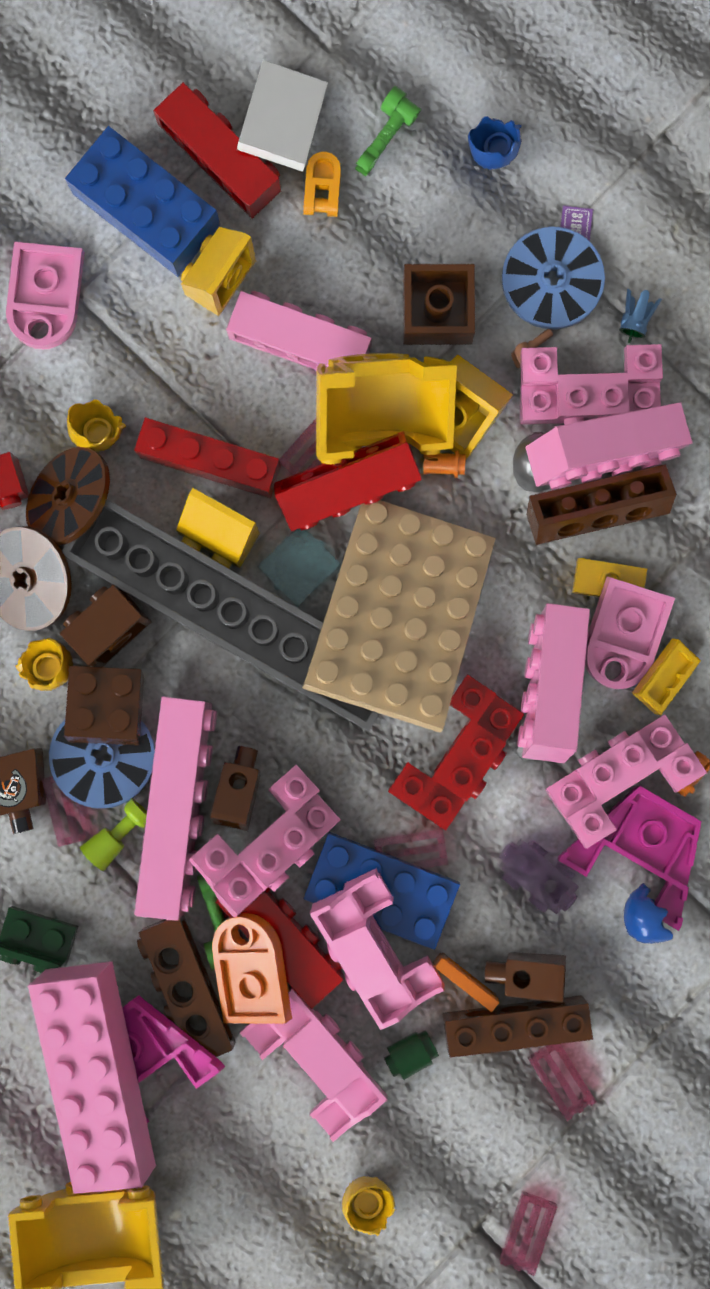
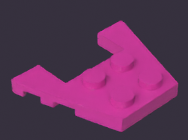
[557,785,702,931]
[122,995,225,1124]

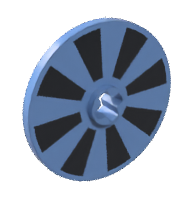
[502,227,605,329]
[49,720,155,809]

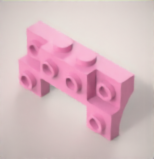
[520,344,663,425]
[545,714,707,849]
[189,764,341,917]
[310,868,445,1030]
[239,987,387,1142]

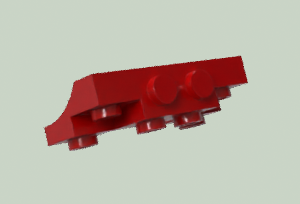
[388,674,524,831]

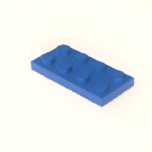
[303,832,460,950]

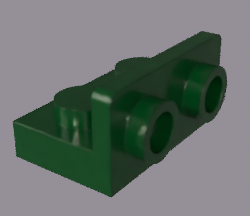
[0,906,79,973]

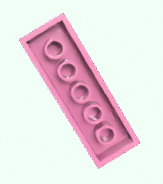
[134,697,217,921]
[28,961,156,1194]

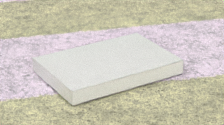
[237,60,328,172]

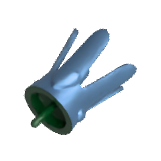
[619,289,662,343]

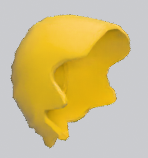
[67,399,126,453]
[15,638,73,691]
[342,1176,396,1236]

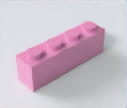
[226,291,372,370]

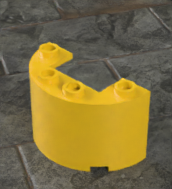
[316,353,457,464]
[8,1182,164,1289]

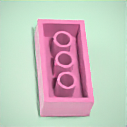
[525,402,692,490]
[517,603,590,763]

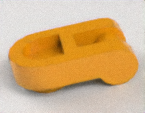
[304,151,341,217]

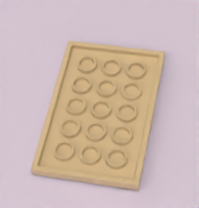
[303,500,496,733]

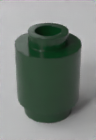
[384,1030,439,1080]

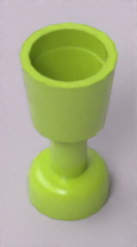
[79,798,147,872]

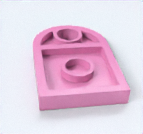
[6,242,85,349]
[585,577,675,689]

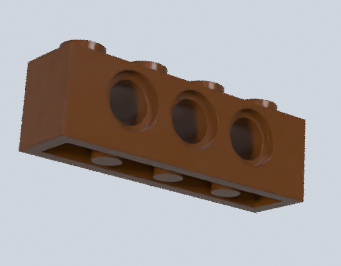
[526,464,677,545]
[137,915,236,1057]
[443,995,593,1058]

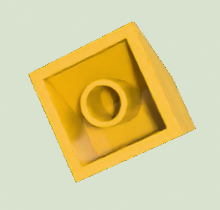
[181,227,256,316]
[450,354,513,460]
[176,488,260,569]

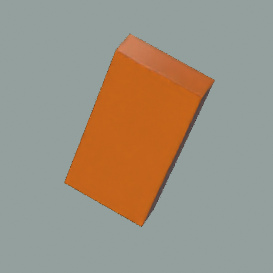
[433,952,499,1012]

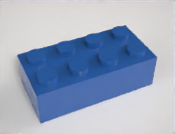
[65,126,220,277]

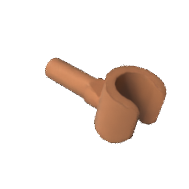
[511,329,553,368]

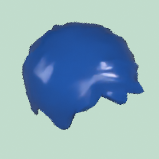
[468,116,522,170]
[623,883,673,944]

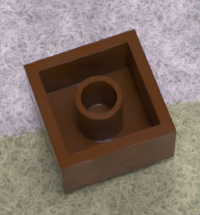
[403,264,475,345]
[59,585,152,667]
[64,666,144,745]

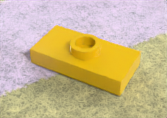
[572,558,647,597]
[632,638,701,716]

